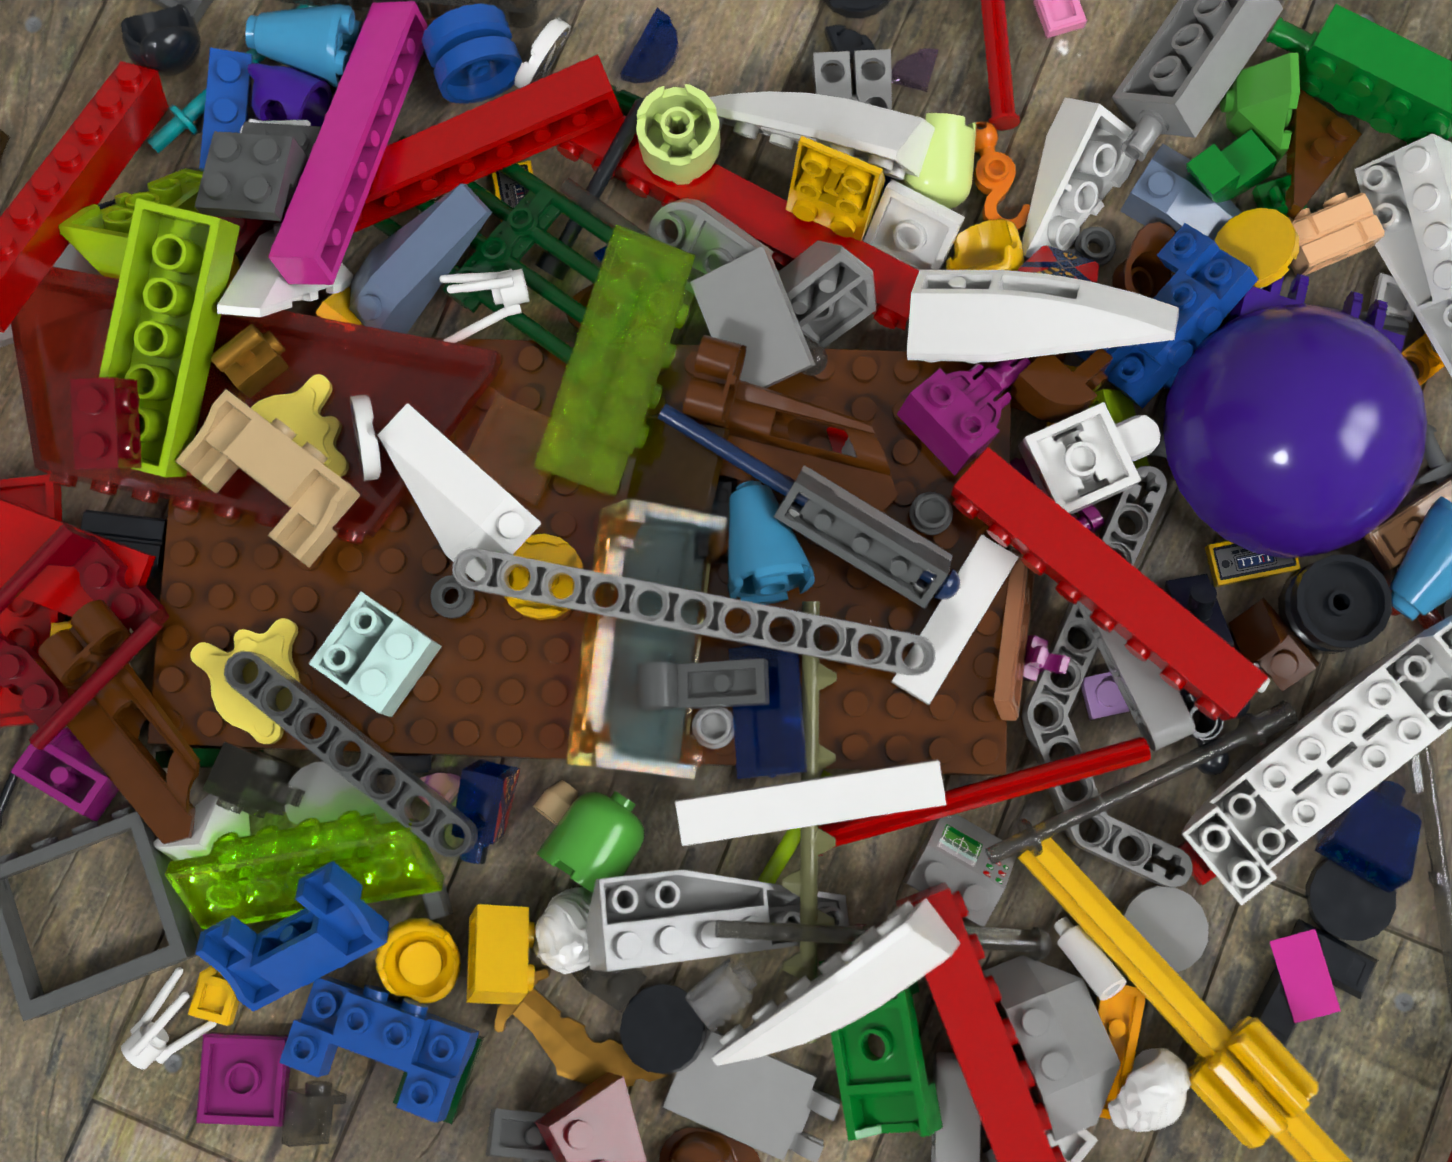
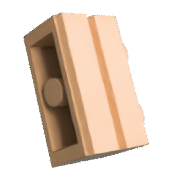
[1288,193,1385,276]

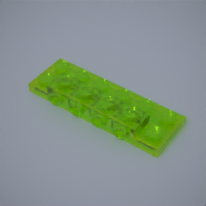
[533,224,695,496]
[164,810,445,931]

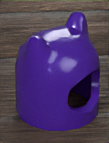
[248,63,332,127]

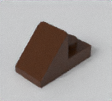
[1229,597,1320,692]

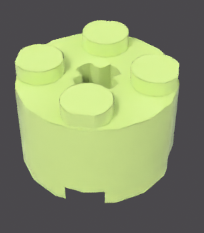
[636,84,721,185]

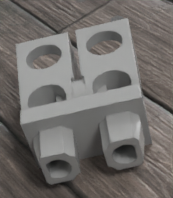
[812,49,892,110]

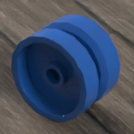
[421,3,523,104]

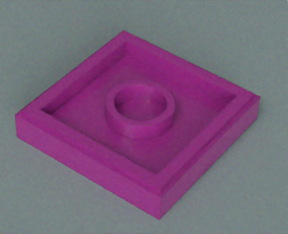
[196,1032,290,1127]

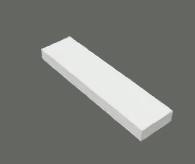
[891,535,1019,705]

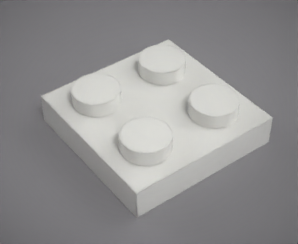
[863,179,965,270]

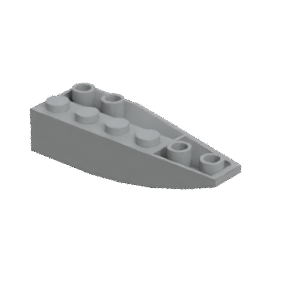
[586,870,850,971]

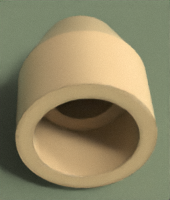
[533,780,578,825]

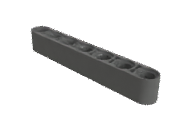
[224,651,478,857]

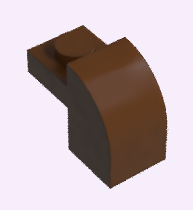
[1009,349,1113,423]

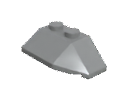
[778,240,877,349]
[982,955,1121,1141]

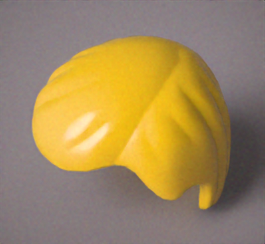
[946,219,1024,271]
[375,918,461,1004]

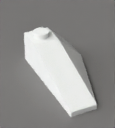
[217,223,353,317]
[378,403,541,582]

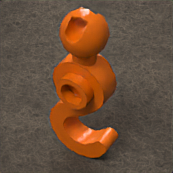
[974,121,1030,233]

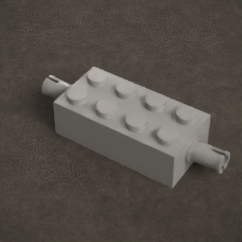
[1112,0,1283,161]

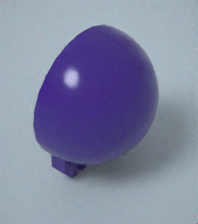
[1163,274,1428,559]

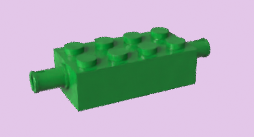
[1266,4,1452,145]

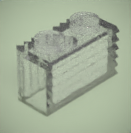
[686,957,757,1032]

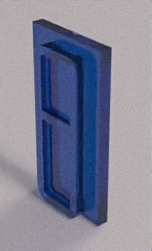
[729,641,807,779]

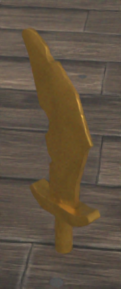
[495,968,668,1087]

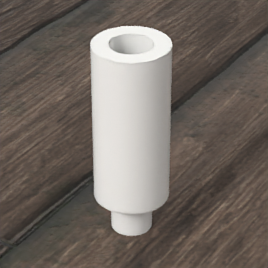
[1054,917,1126,1001]

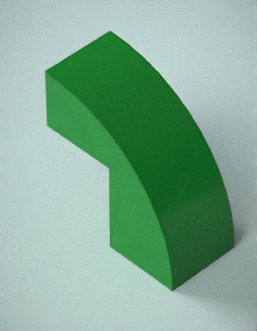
[1186,129,1277,203]

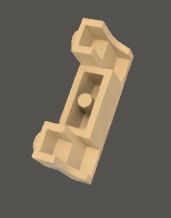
[175,389,360,567]

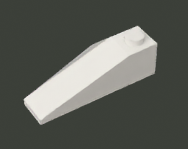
[1022,97,1136,268]

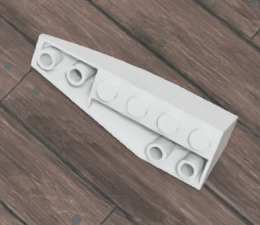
[907,270,1179,363]
[711,899,960,1066]

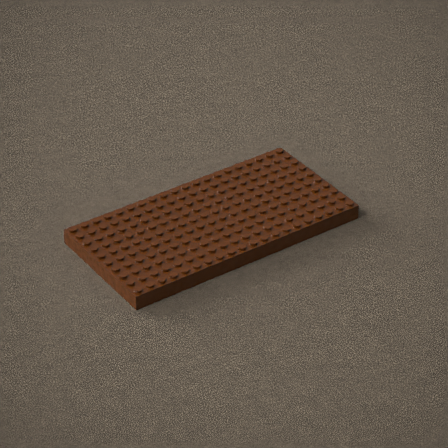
[147,331,1011,777]

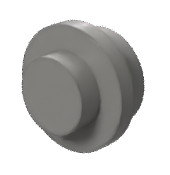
[692,707,736,749]

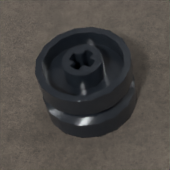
[1278,555,1392,654]

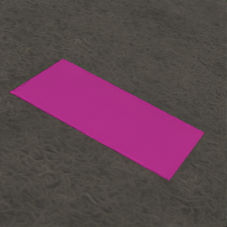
[1269,929,1341,1023]

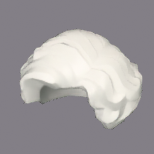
[533,887,593,974]
[1108,1048,1191,1132]

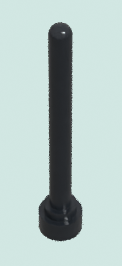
[535,98,644,281]

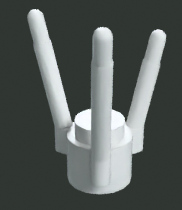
[439,269,530,347]
[121,967,217,1069]

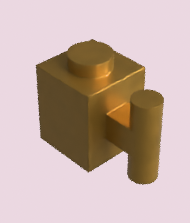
[211,324,289,398]

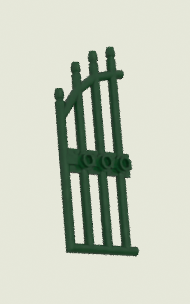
[373,136,674,387]

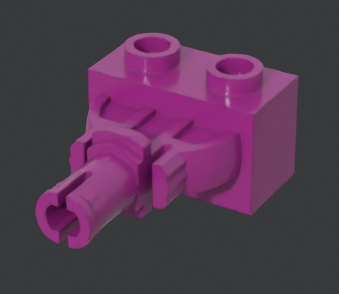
[897,358,1031,475]
[10,727,119,821]

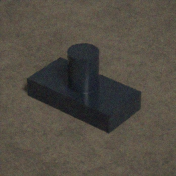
[1164,574,1234,647]

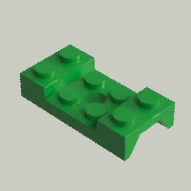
[819,958,943,1141]

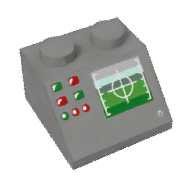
[902,814,1019,928]

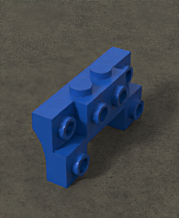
[1073,223,1259,409]
[195,861,389,1012]
[279,975,479,1123]

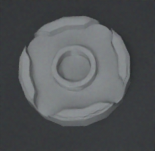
[1122,886,1208,972]

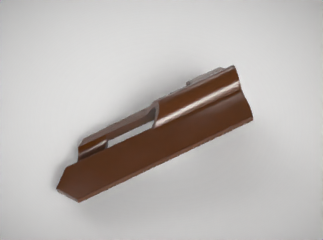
[683,335,898,512]
[38,600,200,844]

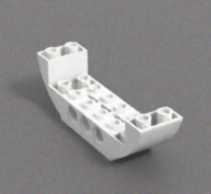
[1181,615,1452,906]

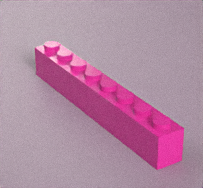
[268,1,428,285]

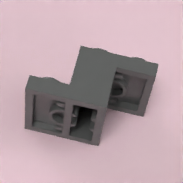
[195,122,321,221]

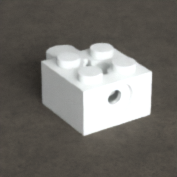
[1018,402,1160,514]

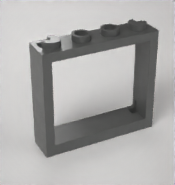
[0,806,198,1022]

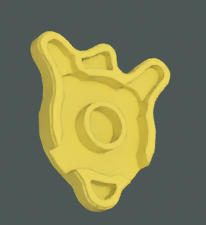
[251,374,349,477]
[190,618,300,745]

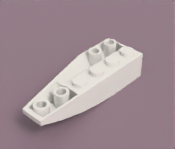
[709,91,935,180]
[1354,134,1452,377]

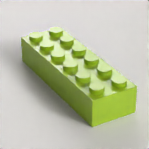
[99,198,240,477]

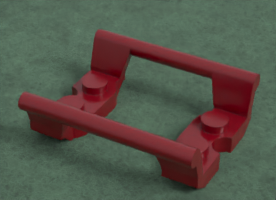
[0,522,169,750]

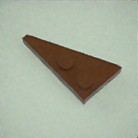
[1285,89,1362,219]

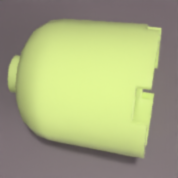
[894,113,976,209]

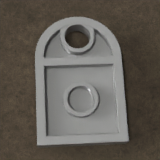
[648,198,774,296]

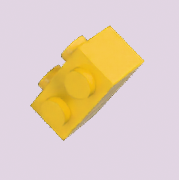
[467,904,535,1005]

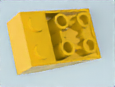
[786,136,885,241]

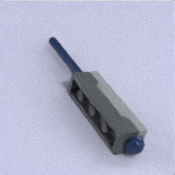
[658,404,960,608]

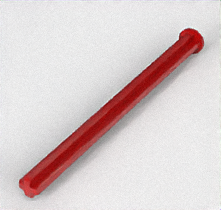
[981,0,1021,131]
[818,737,1151,857]

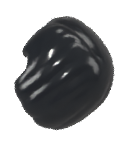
[121,4,201,76]

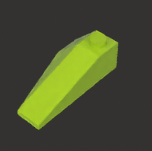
[58,168,203,281]

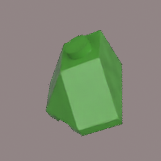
[1220,53,1300,166]

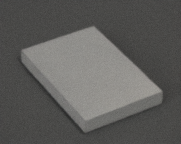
[690,245,815,388]

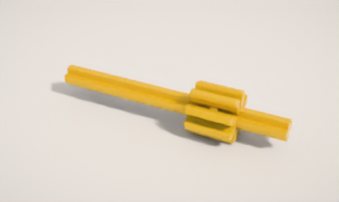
[1018,832,1352,1162]

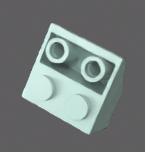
[309,592,442,717]

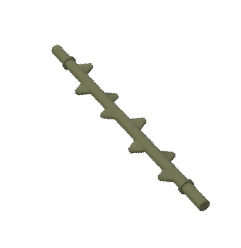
[782,601,837,1044]

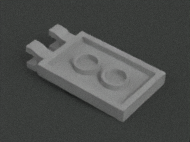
[663,1027,840,1162]

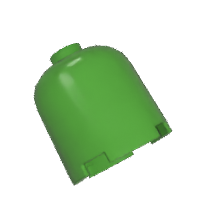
[536,791,644,893]

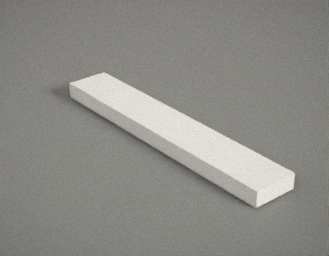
[675,759,946,846]

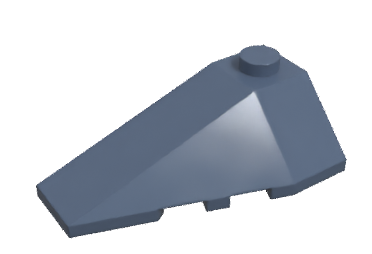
[1120,144,1263,289]
[349,183,492,336]

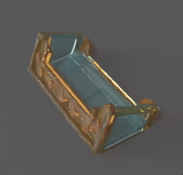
[566,498,729,779]

